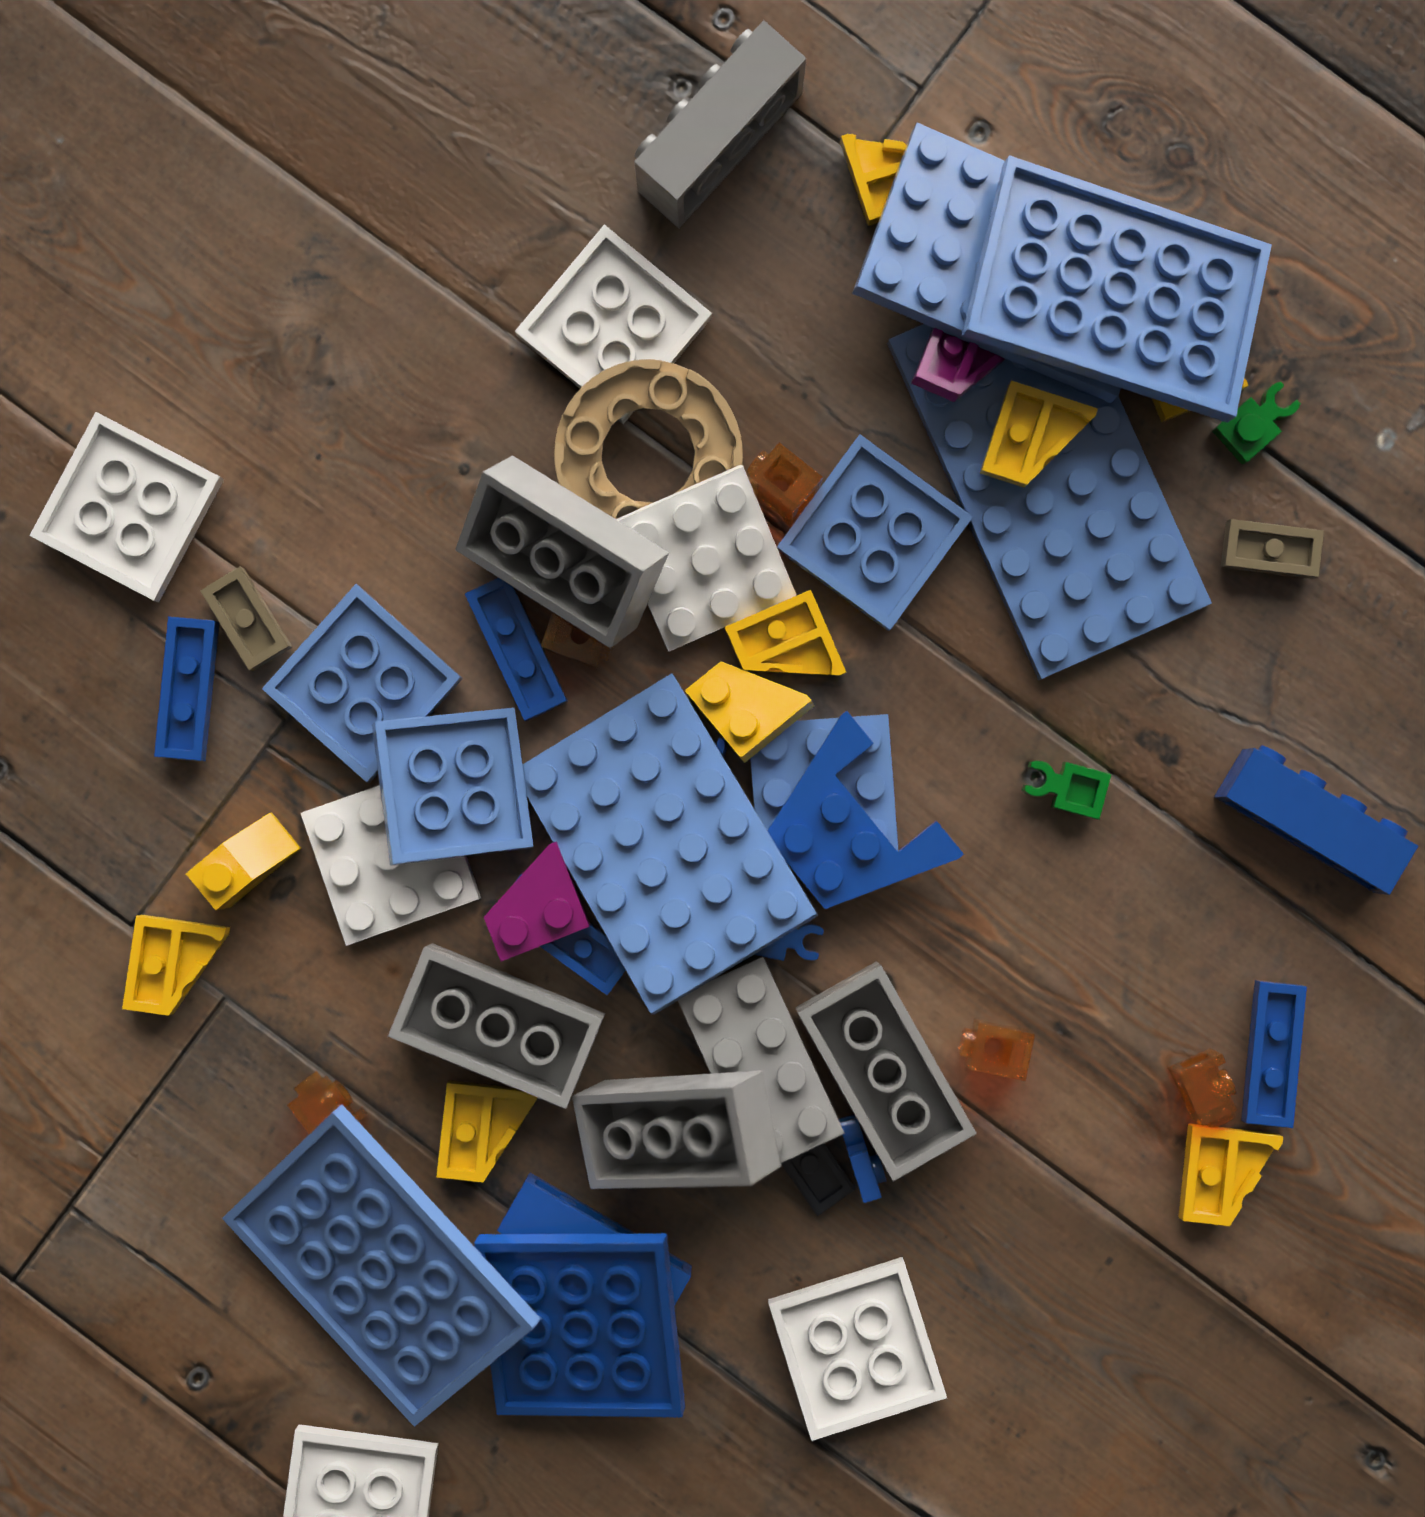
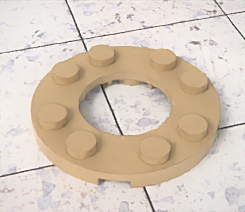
[554,359,743,519]

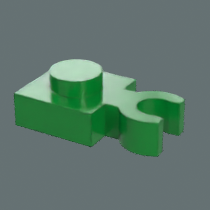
[1212,382,1301,465]
[1022,761,1112,820]

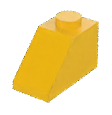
[186,813,302,910]

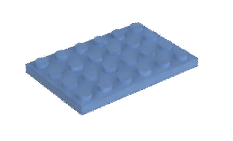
[852,122,1121,403]
[962,156,1272,423]
[522,673,818,1015]
[222,1104,541,1427]

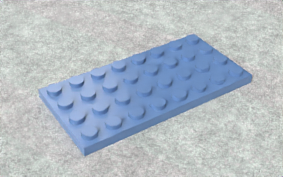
[887,324,1212,680]

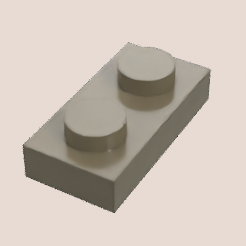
[1221,519,1324,579]
[200,566,292,672]

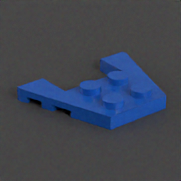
[767,711,964,909]

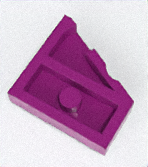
[911,328,1005,402]
[483,841,590,961]

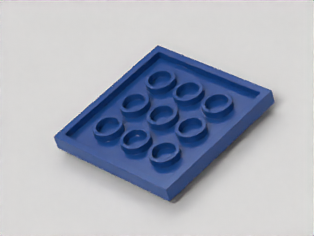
[474,1233,685,1418]

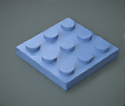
[777,434,973,631]
[262,584,463,783]
[372,707,534,866]
[750,714,899,851]

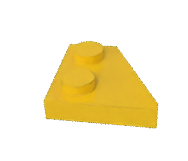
[840,134,906,226]
[980,380,1098,488]
[724,590,847,675]
[685,661,814,763]
[122,915,230,1016]
[436,1080,538,1183]
[1178,1123,1283,1226]

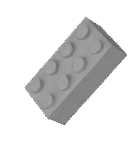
[634,20,807,228]
[455,455,669,648]
[388,943,606,1109]
[678,957,844,1163]
[795,961,977,1181]
[572,1071,781,1189]

